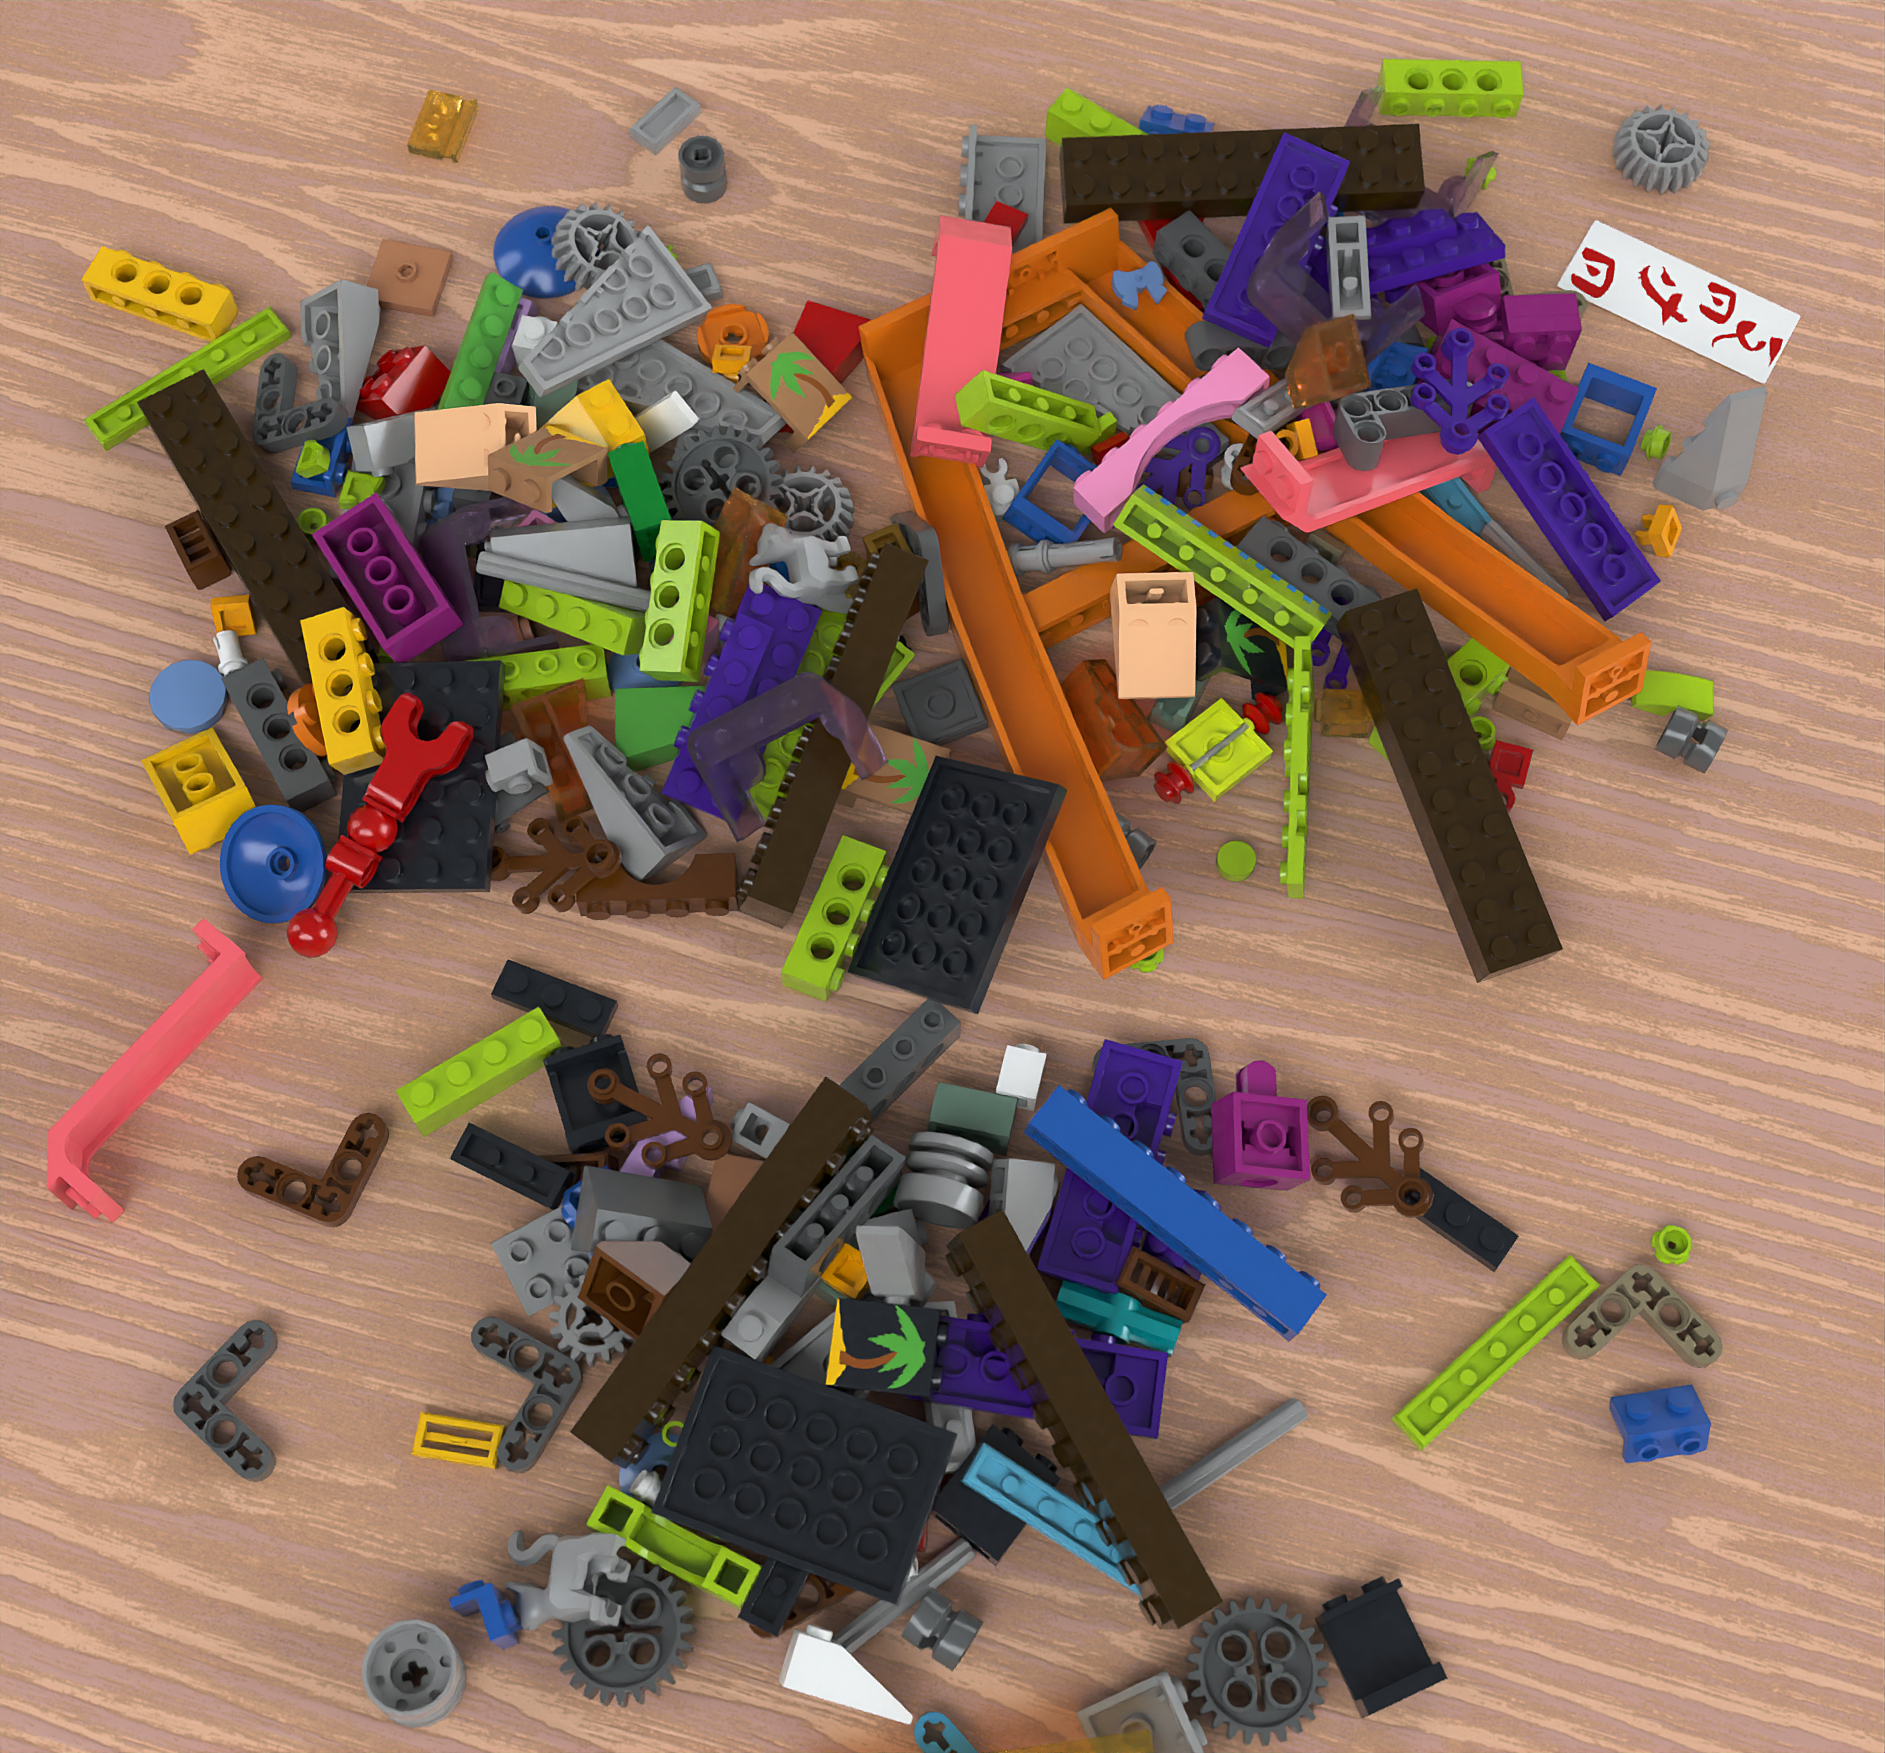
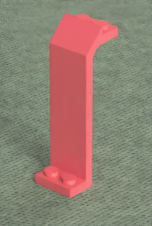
[910,215,1012,468]
[1240,431,1496,533]
[47,918,263,1223]

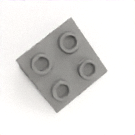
[491,1205,592,1317]

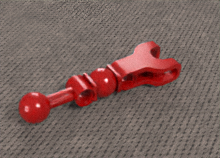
[286,692,474,958]

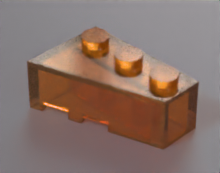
[710,487,787,619]
[1060,659,1168,781]
[511,678,594,822]

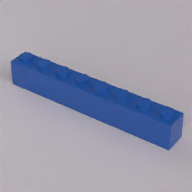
[1024,1085,1327,1342]

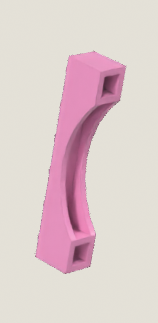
[1073,347,1270,534]

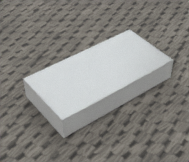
[634,390,699,453]

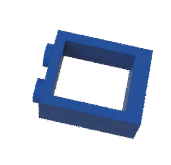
[1560,363,1657,476]
[1002,439,1099,544]

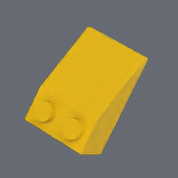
[539,379,651,509]
[141,727,256,855]

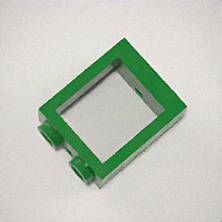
[607,441,671,562]

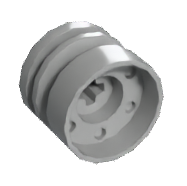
[894,1132,994,1229]
[362,1619,466,1728]

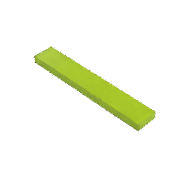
[84,306,292,451]
[1391,1255,1600,1451]

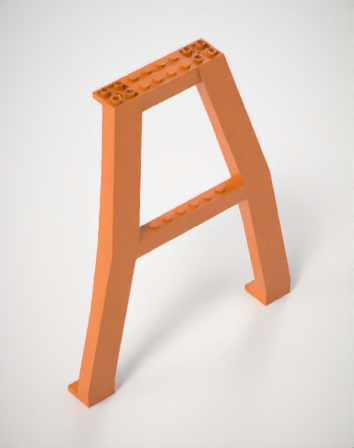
[858,208,1652,980]

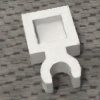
[979,458,1020,523]

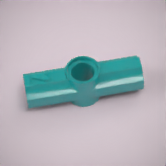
[1056,1280,1183,1357]

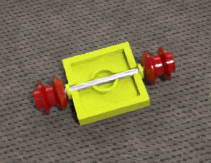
[1153,693,1283,804]

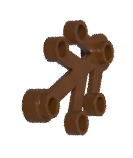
[491,816,622,914]
[587,1053,732,1170]
[1307,1096,1433,1218]

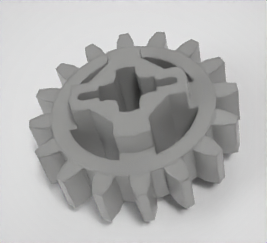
[549,1274,635,1367]

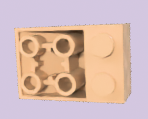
[414,403,537,491]
[1110,572,1196,699]

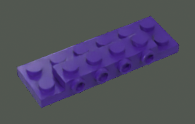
[1202,132,1350,348]
[1293,208,1505,314]
[1478,398,1661,622]
[660,583,822,824]
[1037,1039,1183,1294]
[904,1313,1168,1440]

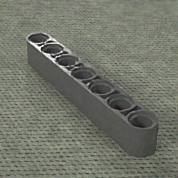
[1185,317,1425,371]

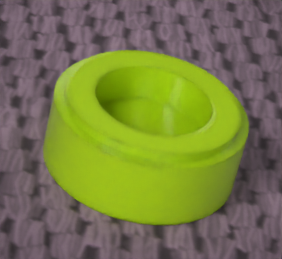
[1216,841,1256,882]

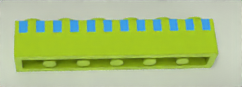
[1113,484,1333,649]

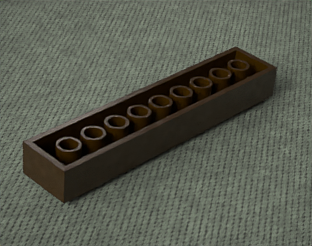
[1059,124,1425,224]
[137,369,380,689]
[736,543,929,929]
[1336,588,1563,983]
[570,1077,874,1469]
[945,1209,1223,1629]

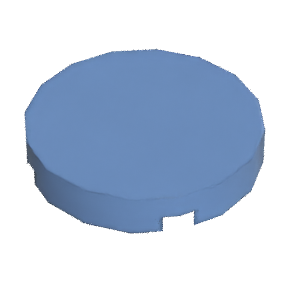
[149,660,229,734]

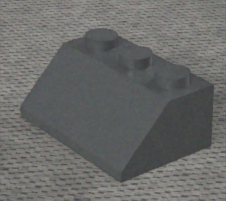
[571,1166,712,1263]

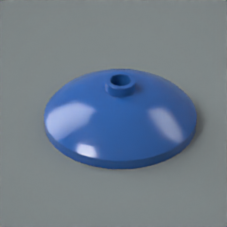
[494,206,601,299]
[220,805,328,923]

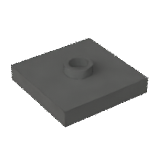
[892,658,989,746]

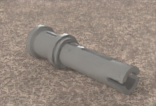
[1008,537,1122,577]

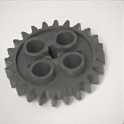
[662,425,784,548]
[551,1558,696,1708]
[1185,1596,1329,1746]

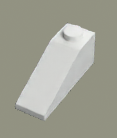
[778,1624,913,1725]

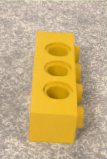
[81,246,239,342]
[300,607,386,775]

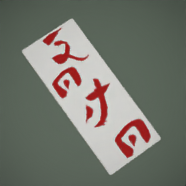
[1557,220,1800,384]

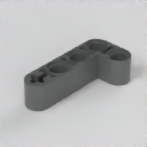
[1332,379,1473,471]

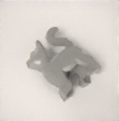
[749,523,859,614]
[505,1530,631,1631]

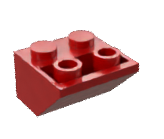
[356,345,451,420]

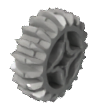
[1612,104,1710,195]
[551,202,642,291]
[757,465,854,542]

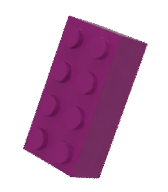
[1417,319,1579,434]
[312,492,464,663]

